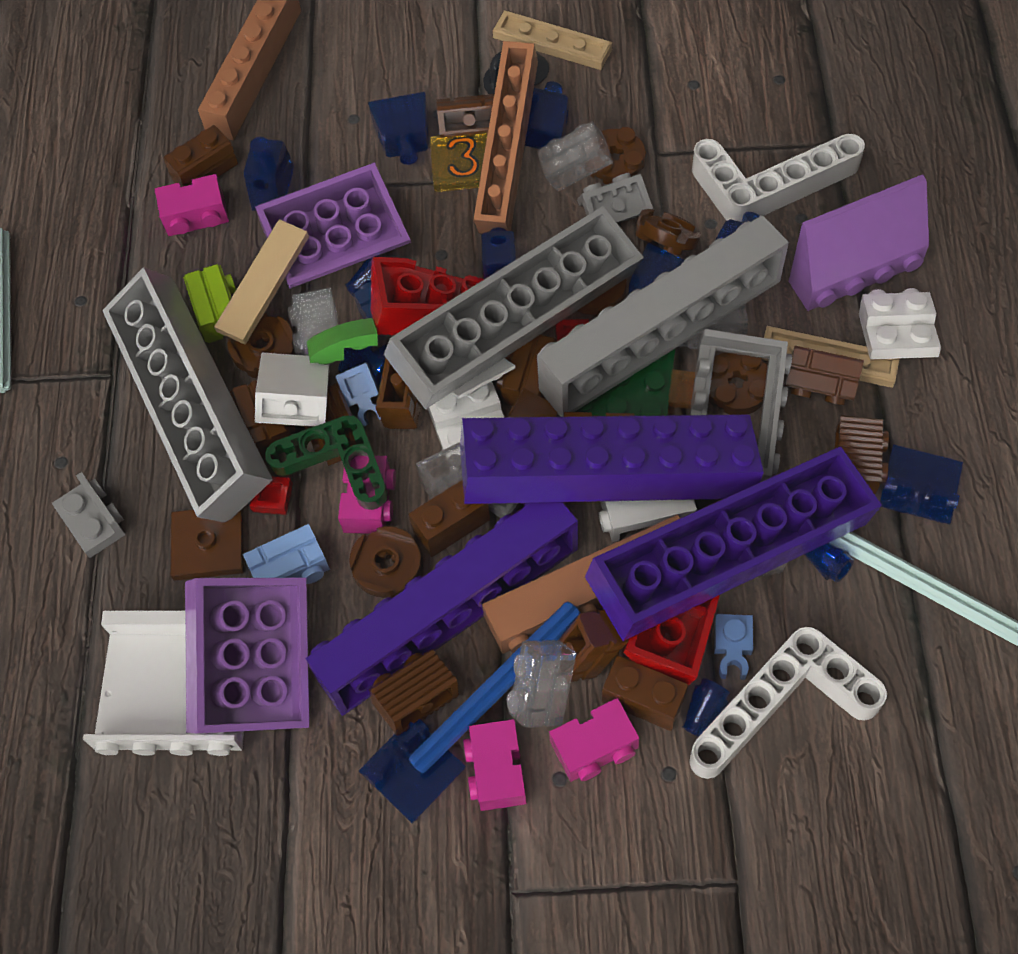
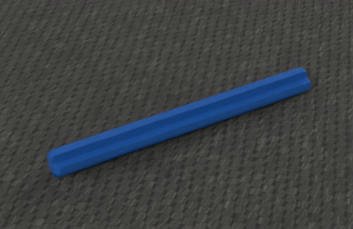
[409,602,580,773]

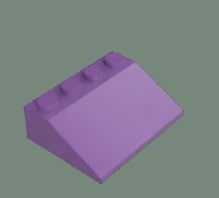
[255,162,411,288]
[788,174,929,311]
[185,578,309,734]

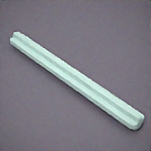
[0,228,11,393]
[828,532,1018,646]

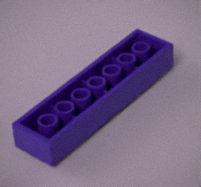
[460,415,764,504]
[585,446,882,641]
[305,502,578,716]

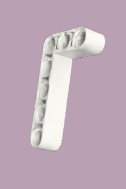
[692,134,865,226]
[689,627,887,779]

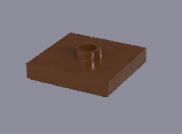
[170,509,244,581]

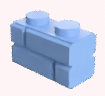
[243,524,330,584]

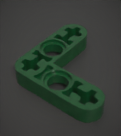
[265,415,388,510]

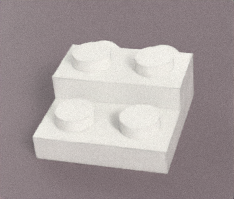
[859,288,941,359]
[428,381,504,465]

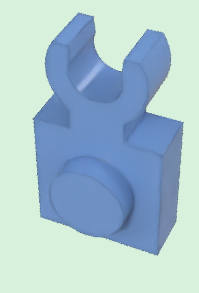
[335,363,381,427]
[714,614,753,680]

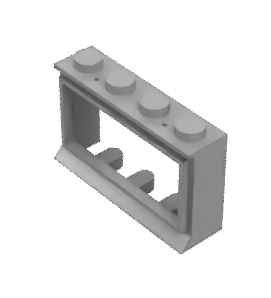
[690,329,792,482]

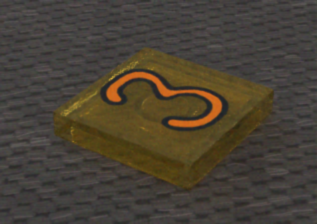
[430,133,488,192]

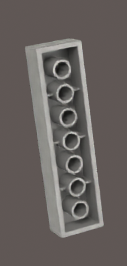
[384,206,644,409]
[537,215,789,417]
[102,267,273,522]

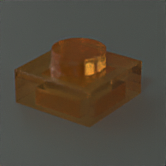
[668,369,695,409]

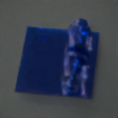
[880,444,963,525]
[359,719,466,824]

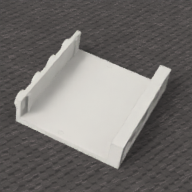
[83,611,244,756]

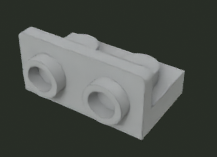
[577,173,653,224]
[52,472,125,558]

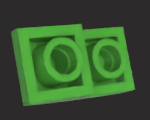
[307,318,378,364]

